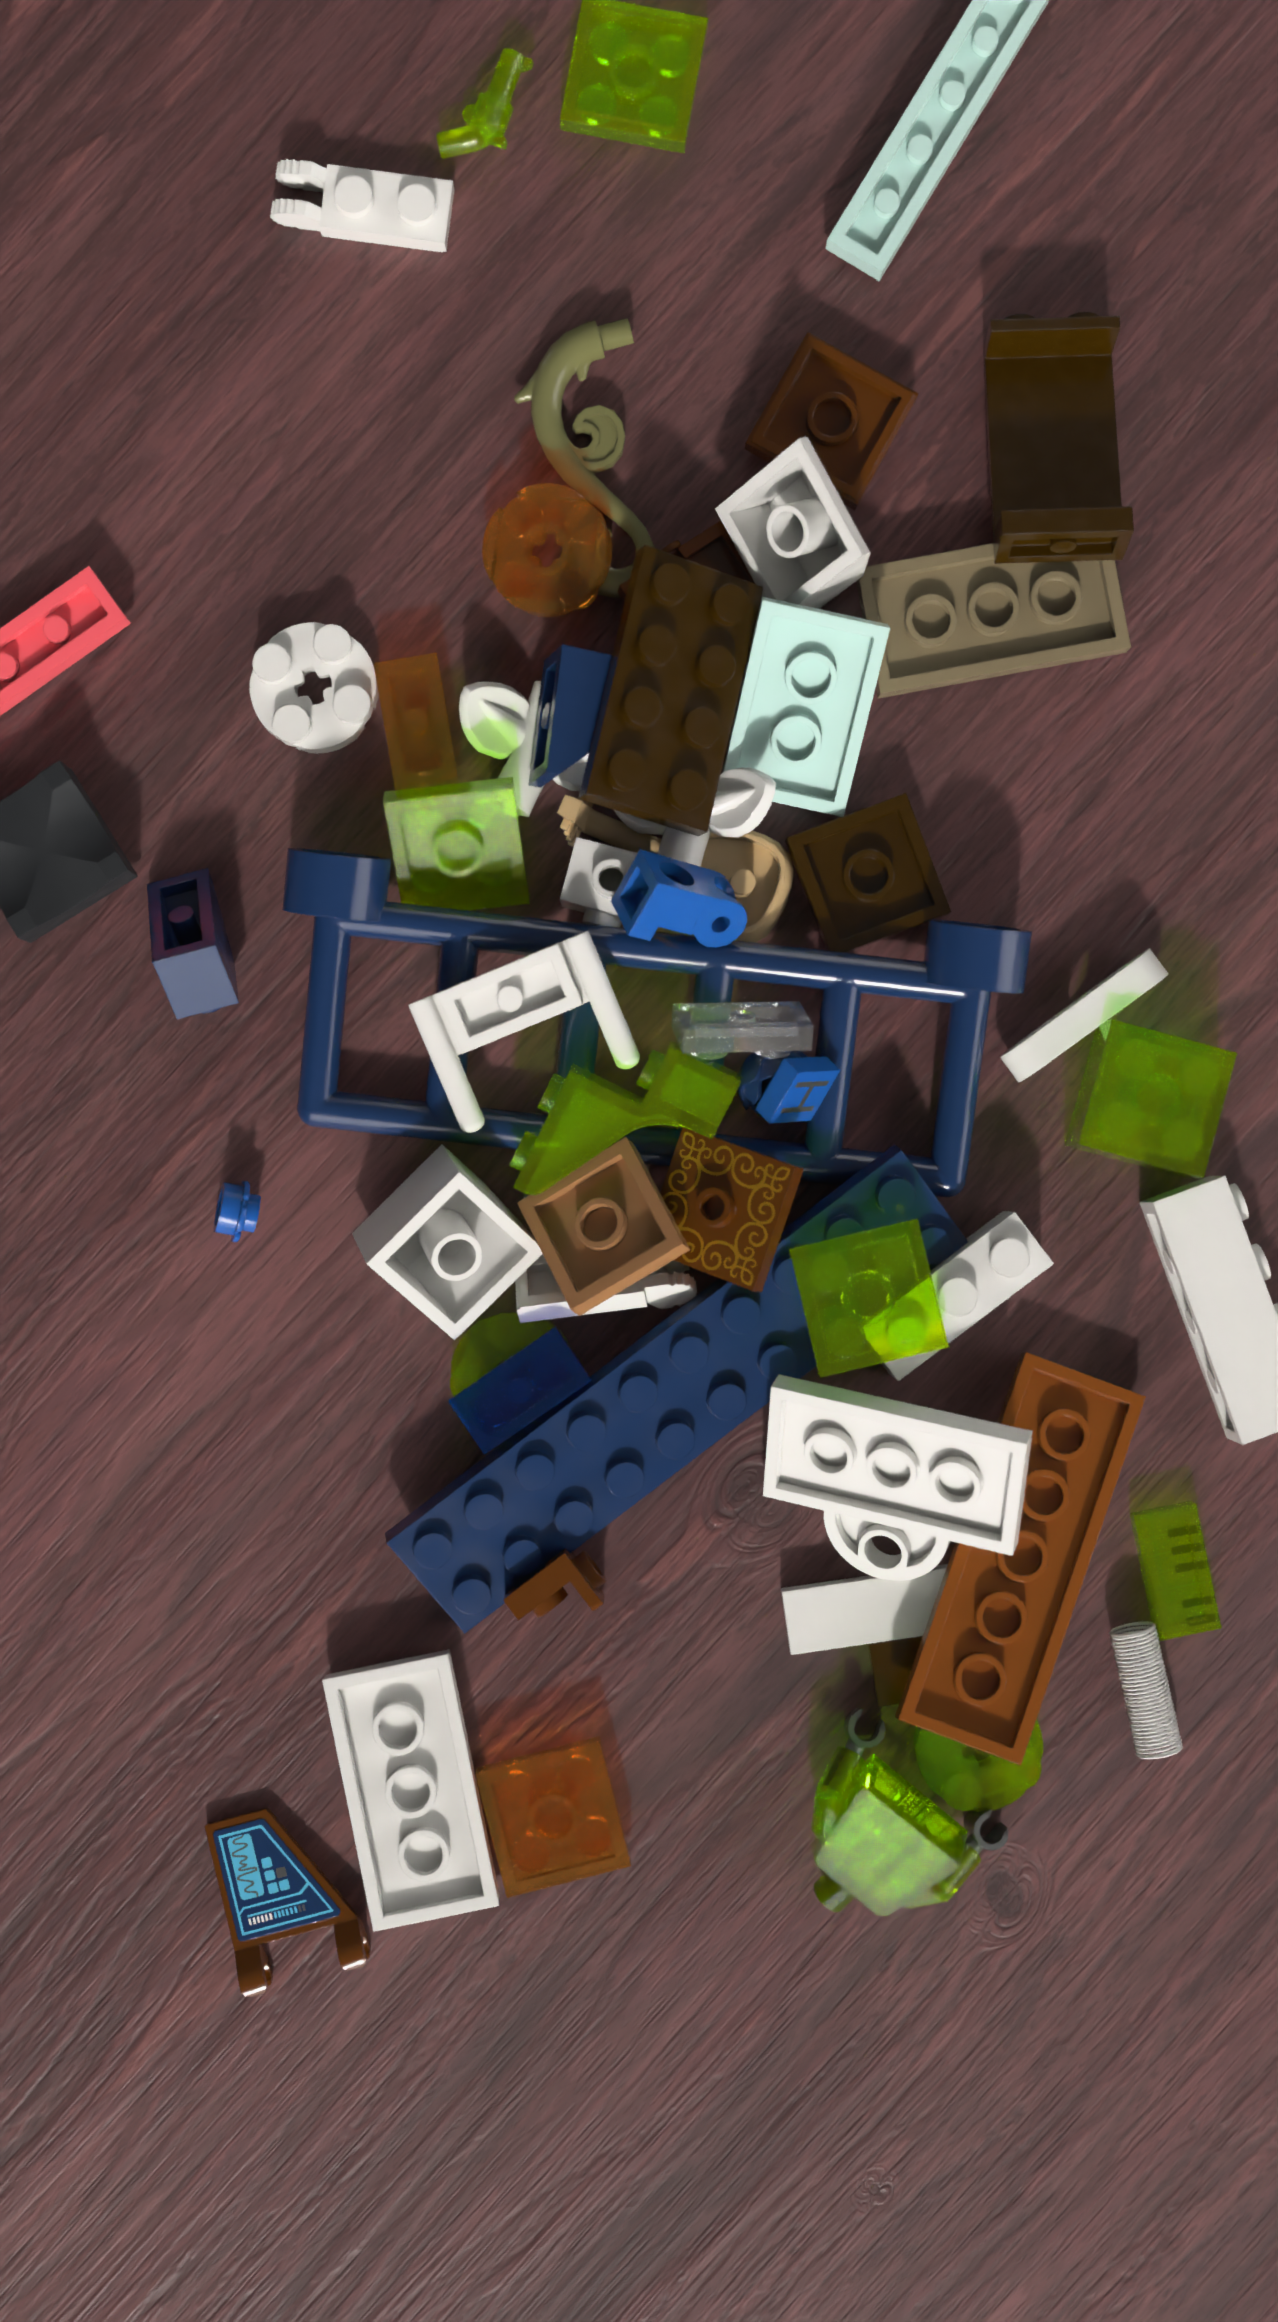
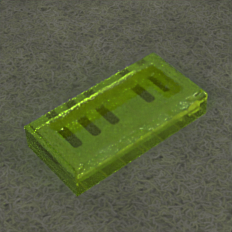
[1129,1501,1222,1641]

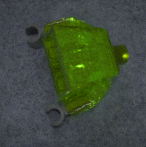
[811,1708,1008,1916]

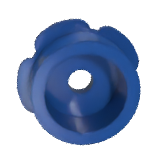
[213,1181,261,1243]

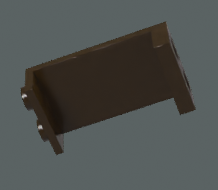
[983,312,1134,564]

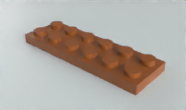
[895,1352,1146,1765]

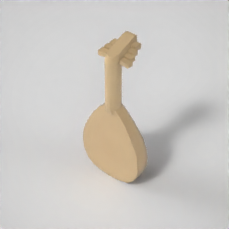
[557,795,794,943]

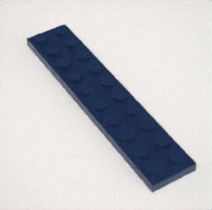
[385,1144,968,1633]

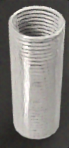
[1109,1621,1183,1759]

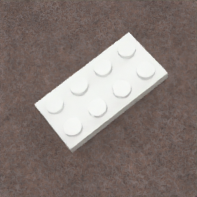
[322,1649,500,1932]

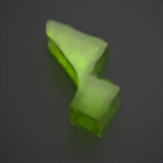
[509,1040,741,1195]

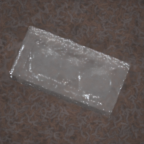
[672,1001,814,1059]

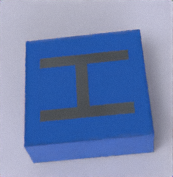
[755,1056,840,1124]

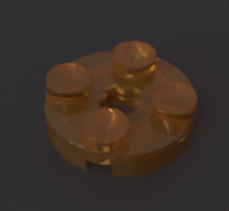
[482,483,612,617]

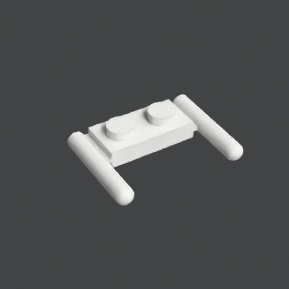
[408,931,640,1133]

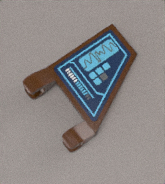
[204,1807,371,1997]

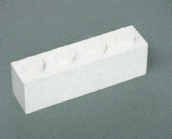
[1139,1176,1278,1445]

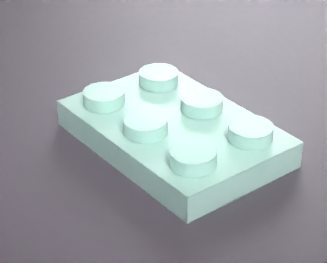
[722,597,890,817]

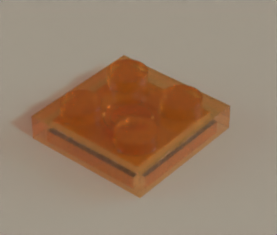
[475,1736,631,1898]

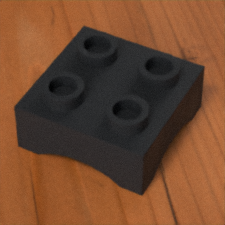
[0,760,138,943]

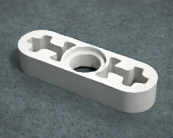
[1000,948,1168,1083]

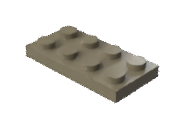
[856,543,1131,699]

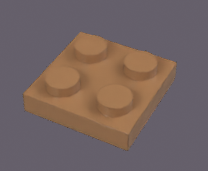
[517,1137,690,1316]

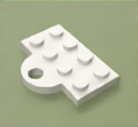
[763,1374,1033,1581]

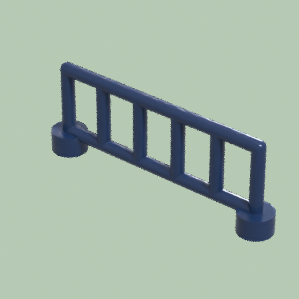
[282,848,1032,1198]

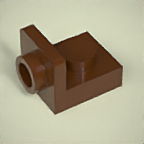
[503,1548,607,1621]

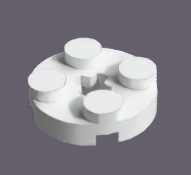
[250,622,379,753]

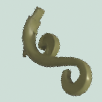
[514,318,655,599]

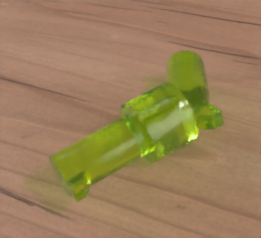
[436,48,534,159]

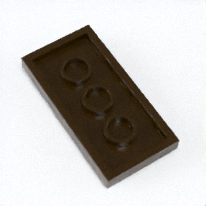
[578,545,763,837]

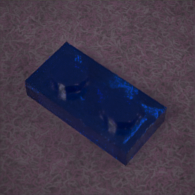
[448,1326,592,1455]

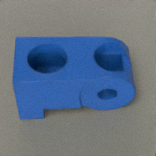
[611,849,747,948]

